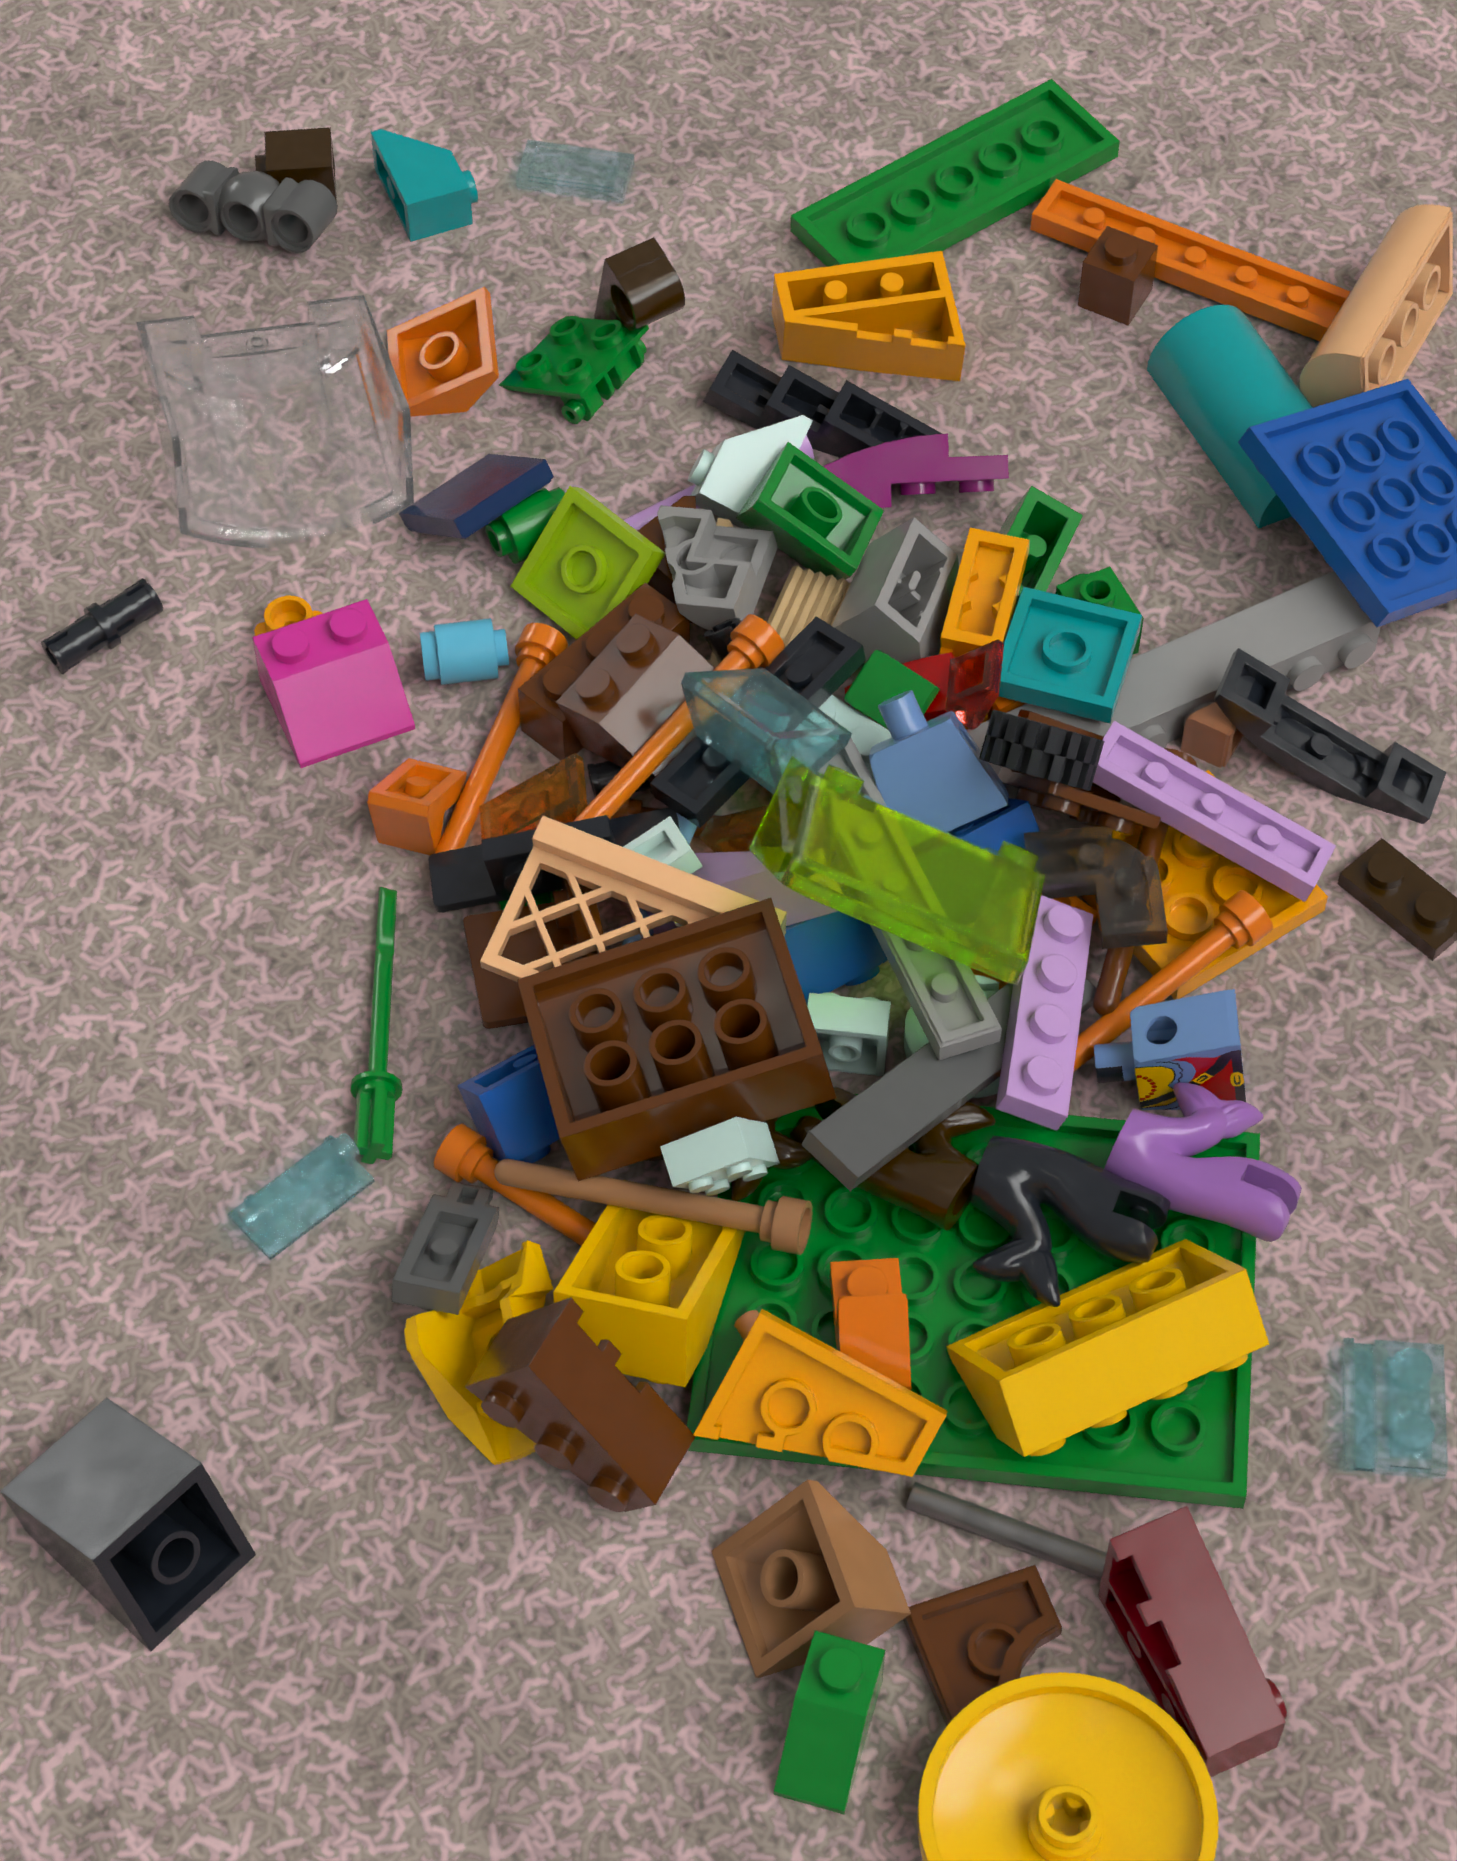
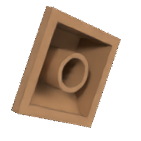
[712,1479,911,1678]

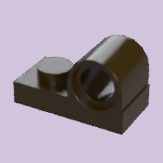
[594,237,685,331]

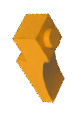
[939,527,1030,729]

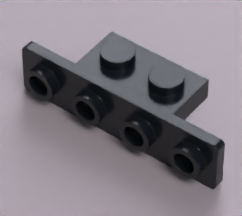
[428,807,680,913]

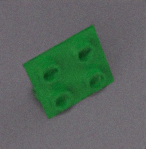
[499,316,649,424]

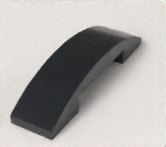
[1214,648,1447,824]

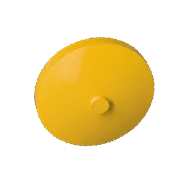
[917,1672,1219,1861]

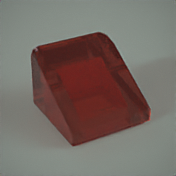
[945,639,1004,730]

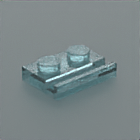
[1341,1338,1448,1479]

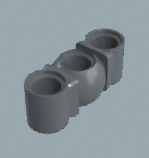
[169,161,338,253]

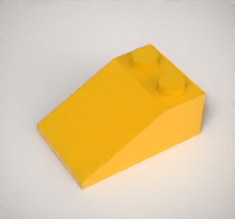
[553,1180,745,1387]

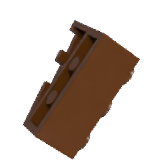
[465,1298,696,1512]

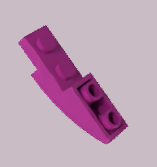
[823,433,1009,508]

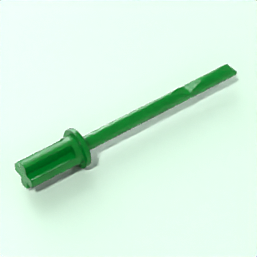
[350,887,403,1164]

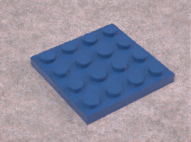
[1238,379,1457,628]

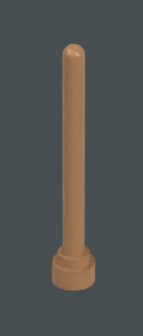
[494,1159,812,1255]

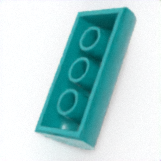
[1147,305,1313,529]

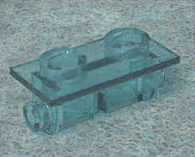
[228,1133,375,1260]

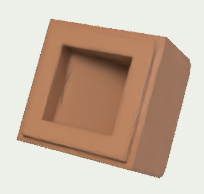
[1180,702,1244,768]

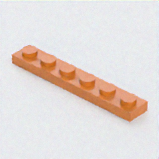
[1030,179,1351,342]

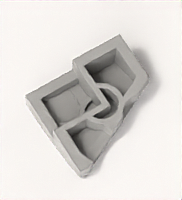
[657,505,778,632]

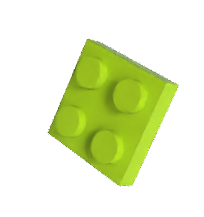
[510,486,666,639]

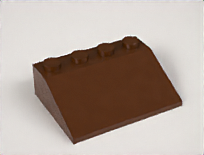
[517,898,837,1181]

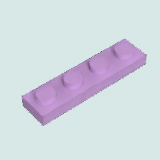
[1093,721,1336,902]
[996,893,1093,1131]

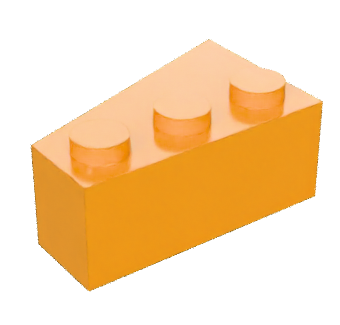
[771,251,966,381]

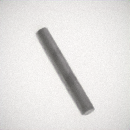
[906,1482,1107,1580]

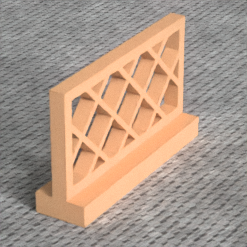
[480,816,787,982]

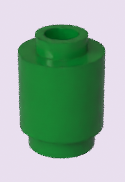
[485,487,565,564]

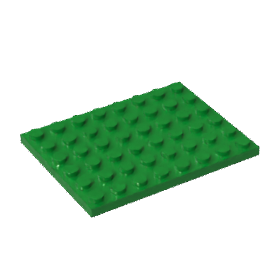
[687,1094,1260,1509]

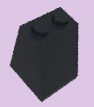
[0,1398,256,1651]

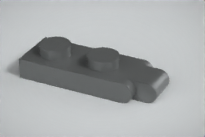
[391,1182,499,1315]

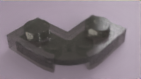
[1024,827,1168,949]

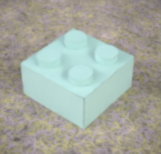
[807,992,891,1076]
[660,1117,779,1196]

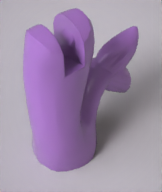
[1104,1082,1302,1242]

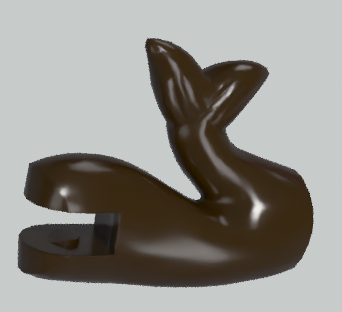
[790,1086,996,1231]

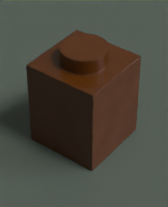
[1078,226,1158,326]

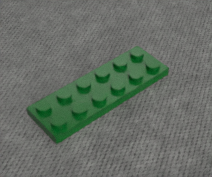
[791,79,1120,267]

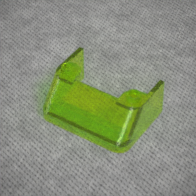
[749,755,1045,985]

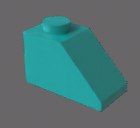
[371,129,478,242]

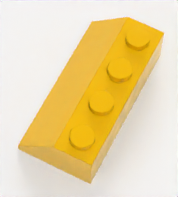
[946,1239,1269,1457]

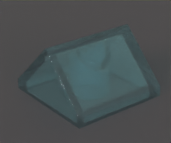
[681,668,853,802]

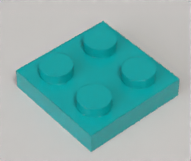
[990,586,1142,724]

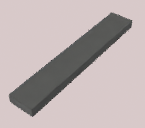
[802,978,1096,1191]

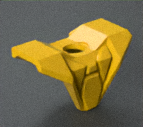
[404,1240,553,1465]

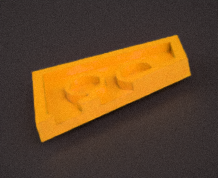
[693,1309,947,1477]

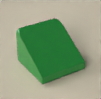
[844,650,940,730]

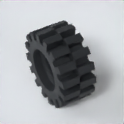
[979,710,1105,791]

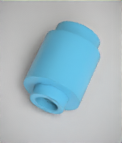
[420,618,509,685]

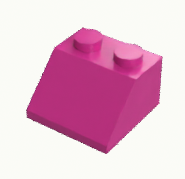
[252,599,415,768]

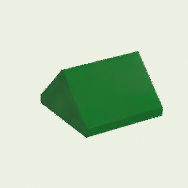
[736,442,884,580]

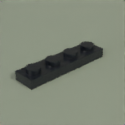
[650,616,866,828]

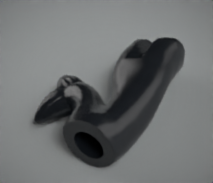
[971,1136,1170,1307]

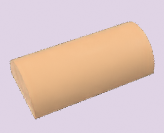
[1299,204,1453,407]

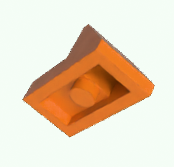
[367,758,467,855]
[830,1258,911,1390]

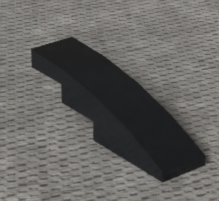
[703,350,942,458]

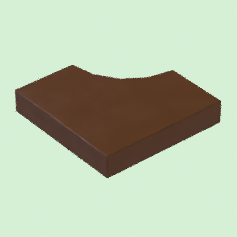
[903,1565,1062,1727]

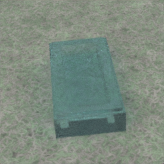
[516,140,635,203]

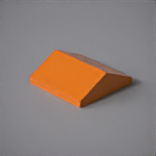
[387,286,499,418]

